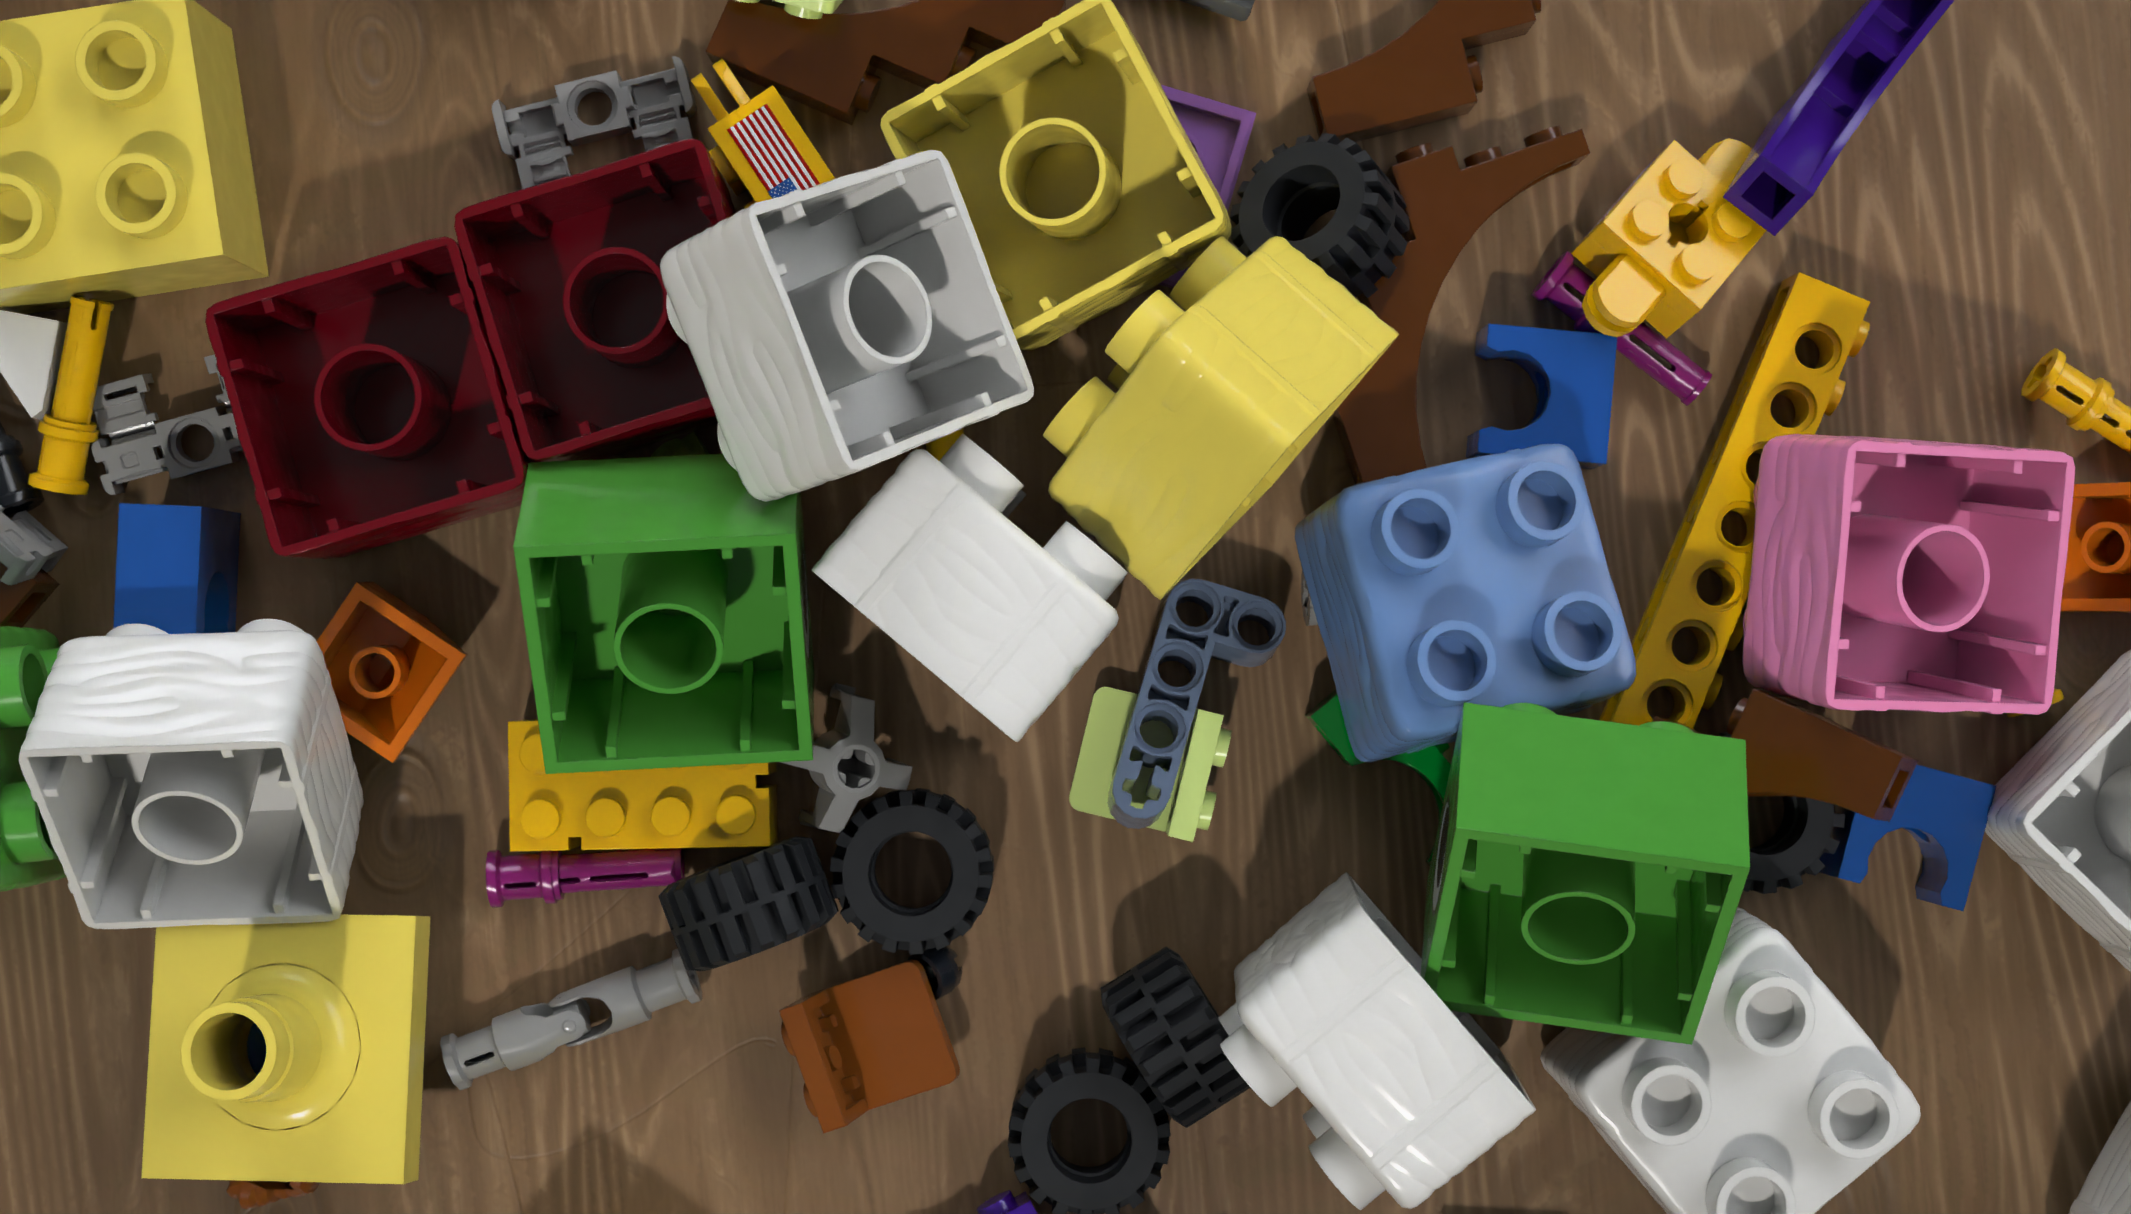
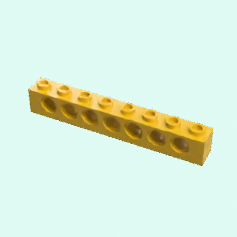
[1599,272,1870,729]

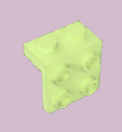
[1069,686,1232,842]

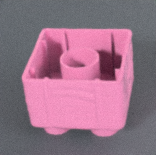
[1742,434,2075,715]

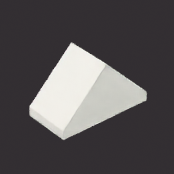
[0,310,67,420]

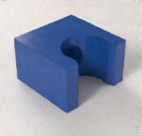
[1466,323,1617,469]
[113,503,241,634]
[1819,765,1996,912]

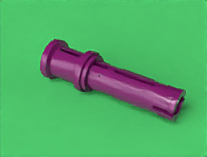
[1531,250,1712,406]
[486,848,685,908]

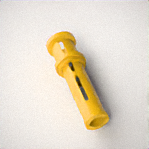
[28,296,114,495]
[2021,348,2131,455]

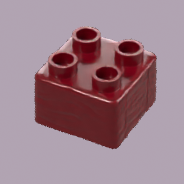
[454,138,736,462]
[205,236,540,559]

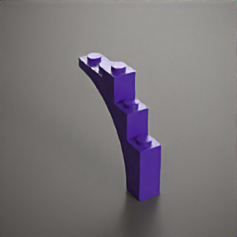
[1723,0,1954,236]

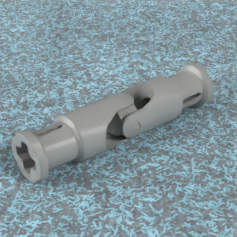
[440,948,702,1091]

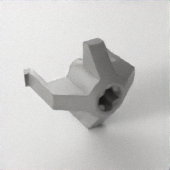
[781,683,913,833]

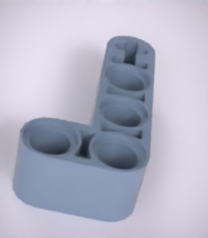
[1107,578,1286,829]

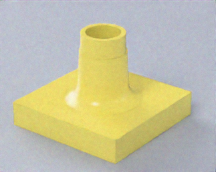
[141,914,431,1184]

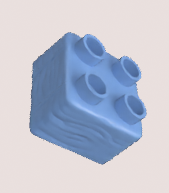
[1294,444,1636,763]

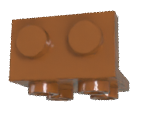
[779,959,960,1134]

